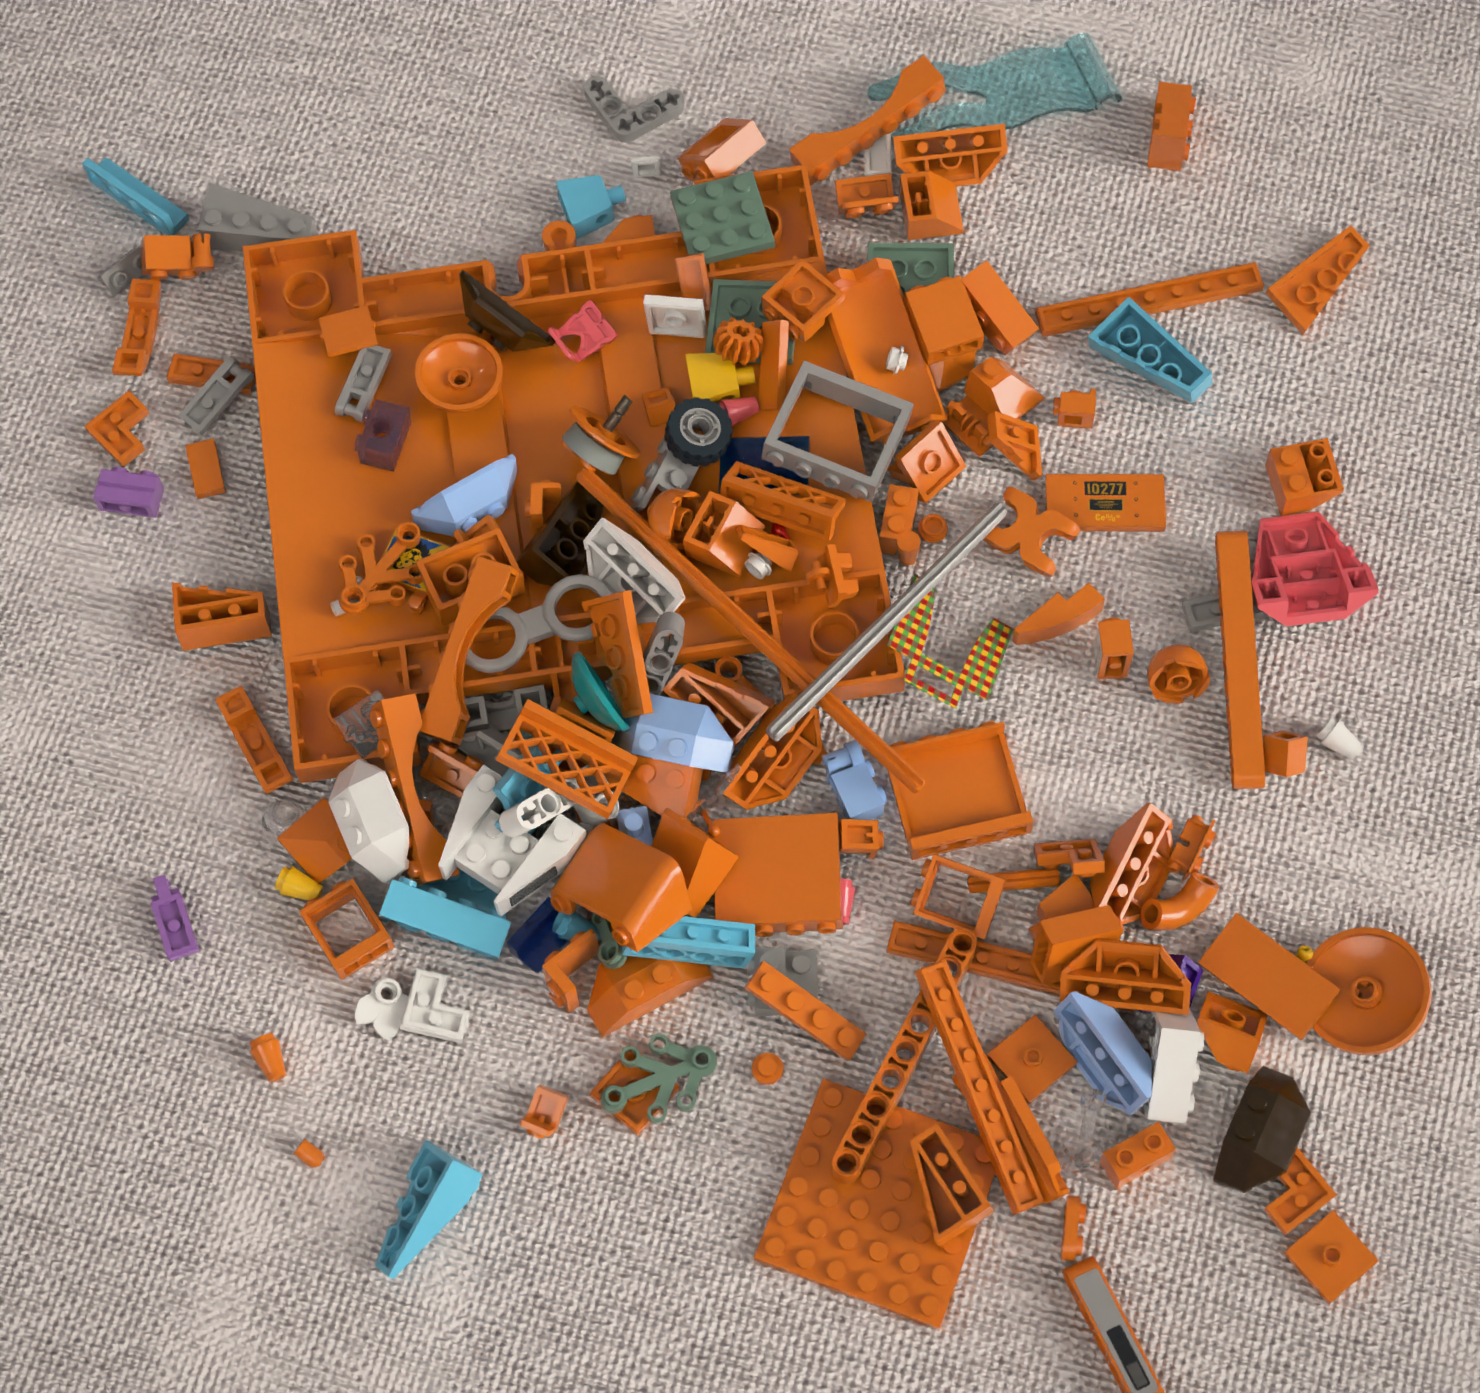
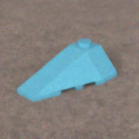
[375,1140,483,1279]

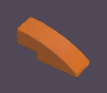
[1012,582,1105,645]

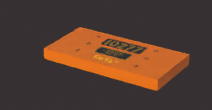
[1045,474,1166,532]

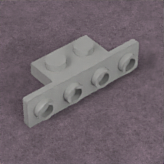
[631,438,700,513]

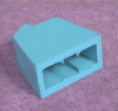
[556,175,626,239]

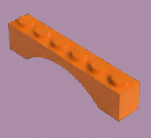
[789,55,946,186]
[419,556,520,746]
[370,694,460,886]

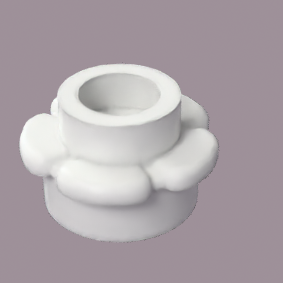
[885,346,908,374]
[744,552,772,579]

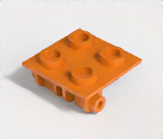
[943,396,994,458]

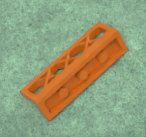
[720,461,846,542]

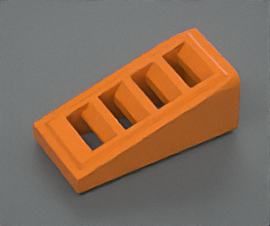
[736,524,799,572]

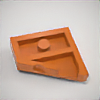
[987,411,1042,480]

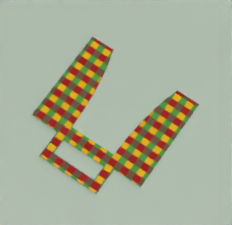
[887,574,1013,709]

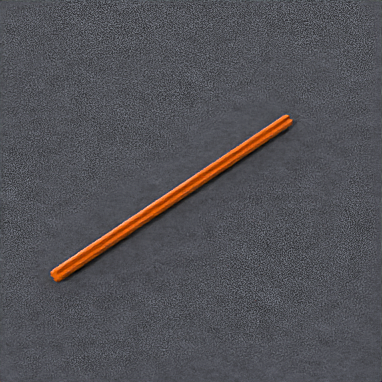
[577,467,925,793]

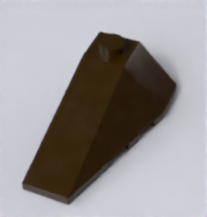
[516,481,603,590]

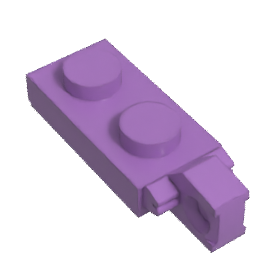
[150,874,200,962]

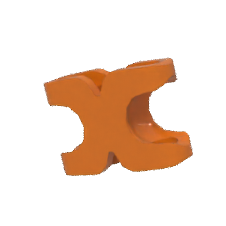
[983,487,1081,578]

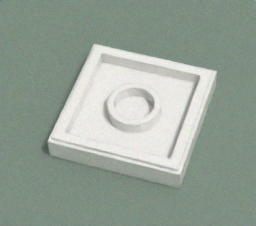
[643,295,707,338]

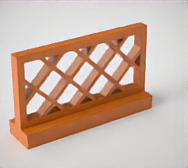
[495,699,638,819]

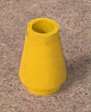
[274,866,324,901]

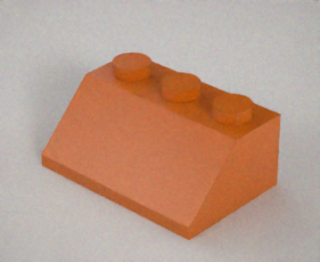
[415,528,525,627]

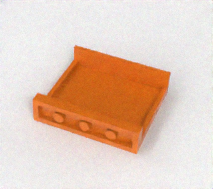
[886,721,1033,860]
[714,813,843,937]

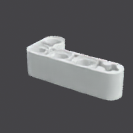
[499,765,619,837]

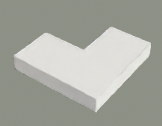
[400,968,470,1043]

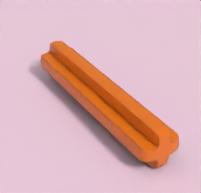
[967,868,1060,893]

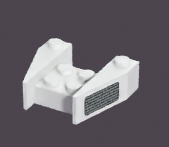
[438,765,587,916]

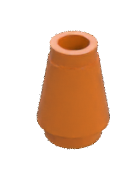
[249,1033,287,1083]

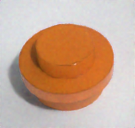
[918,514,948,543]
[752,1053,784,1085]

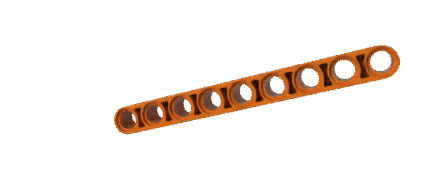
[1215,530,1265,789]
[831,928,977,1185]

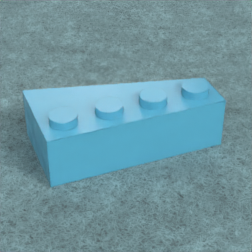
[1087,297,1213,404]
[378,877,511,960]

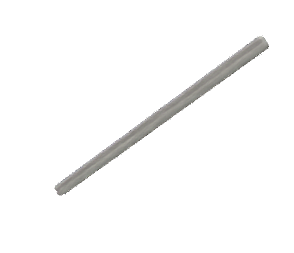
[766,503,1007,741]

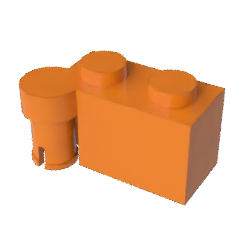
[140,234,215,280]
[879,484,921,565]

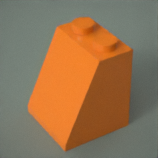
[651,808,739,918]

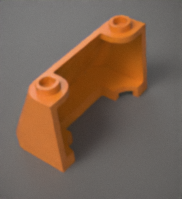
[550,823,693,952]

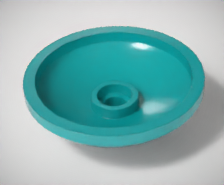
[571,651,630,732]

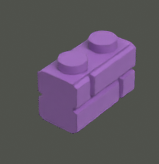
[94,467,164,518]

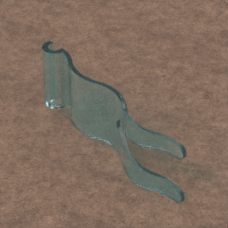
[868,33,1122,147]

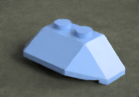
[411,454,517,537]
[611,694,734,773]
[1054,991,1152,1115]

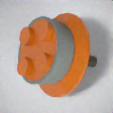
[561,394,640,476]

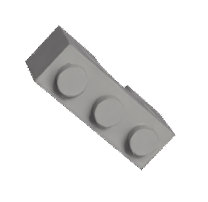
[465,684,549,733]

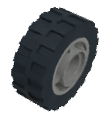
[664,397,733,467]

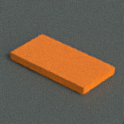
[1198,913,1340,1041]

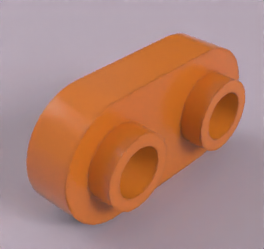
[1060,1195,1086,1262]

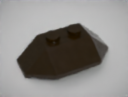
[459,270,556,352]
[1213,1066,1311,1193]

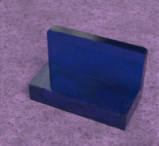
[506,896,569,974]

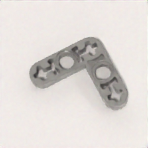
[584,76,685,143]

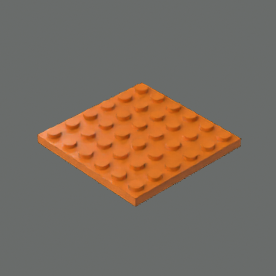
[754,1078,996,1331]

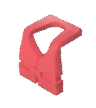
[547,300,618,362]

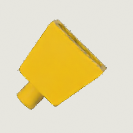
[685,353,756,403]

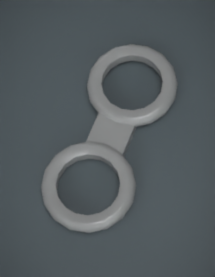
[466,574,612,673]

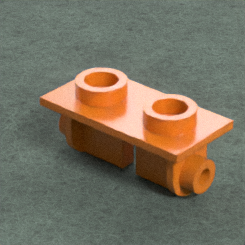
[1167,815,1216,882]

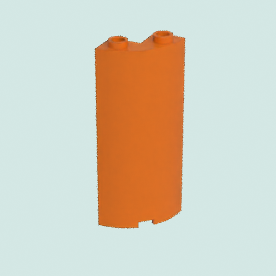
[823,258,947,445]

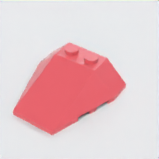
[1251,511,1379,626]

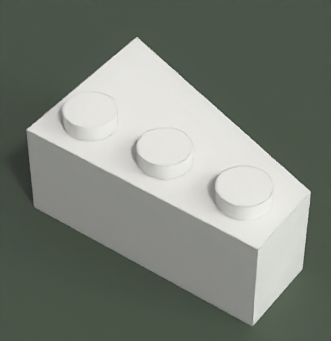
[1143,1010,1204,1124]

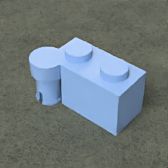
[822,740,887,820]

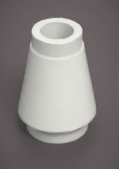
[1316,717,1364,760]

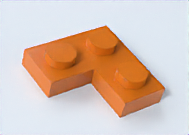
[84,391,149,468]
[1033,839,1105,877]
[1264,1147,1337,1236]

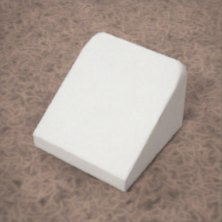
[631,155,661,178]

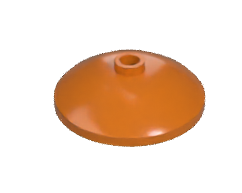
[415,333,503,413]

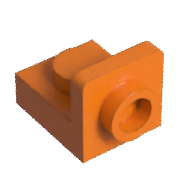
[839,819,884,859]

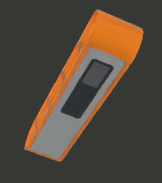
[1062,1256,1165,1393]

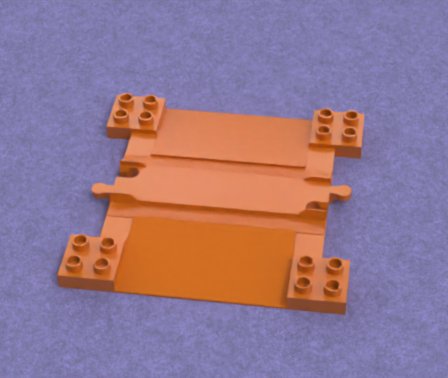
[243,164,905,783]

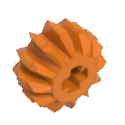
[713,317,764,366]

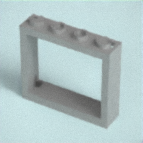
[761,361,914,502]

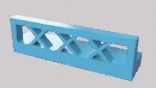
[82,157,190,235]
[622,916,755,969]

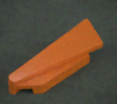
[952,1053,1070,1204]

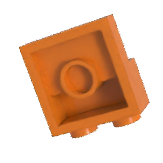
[761,259,845,343]

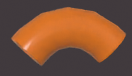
[1140,872,1220,931]

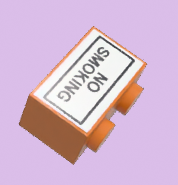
[1093,617,1134,680]

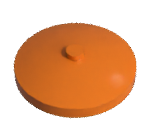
[1306,927,1432,1055]

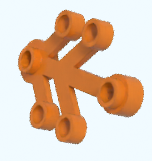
[339,522,423,614]

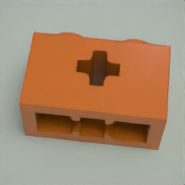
[1099,1121,1176,1190]

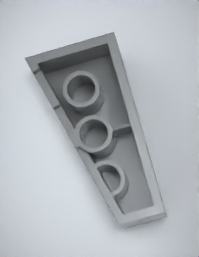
[197,182,319,252]

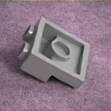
[747,947,818,1016]

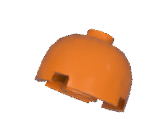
[647,488,702,550]
[1147,644,1210,704]

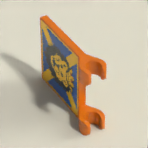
[371,527,451,615]

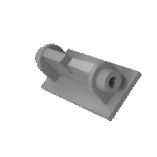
[97,244,142,297]

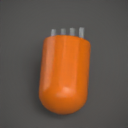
[290,1137,324,1168]

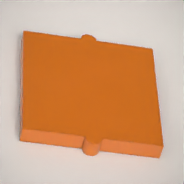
[319,305,378,358]

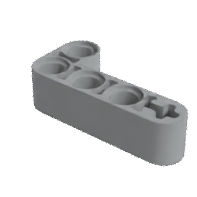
[643,612,685,698]

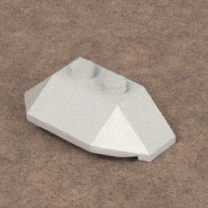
[583,518,686,624]
[328,759,409,883]

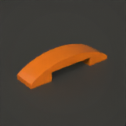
[112,278,161,376]
[215,685,293,794]

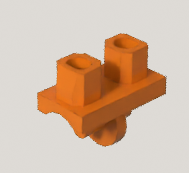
[806,544,859,607]

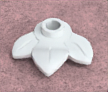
[355,978,408,1041]

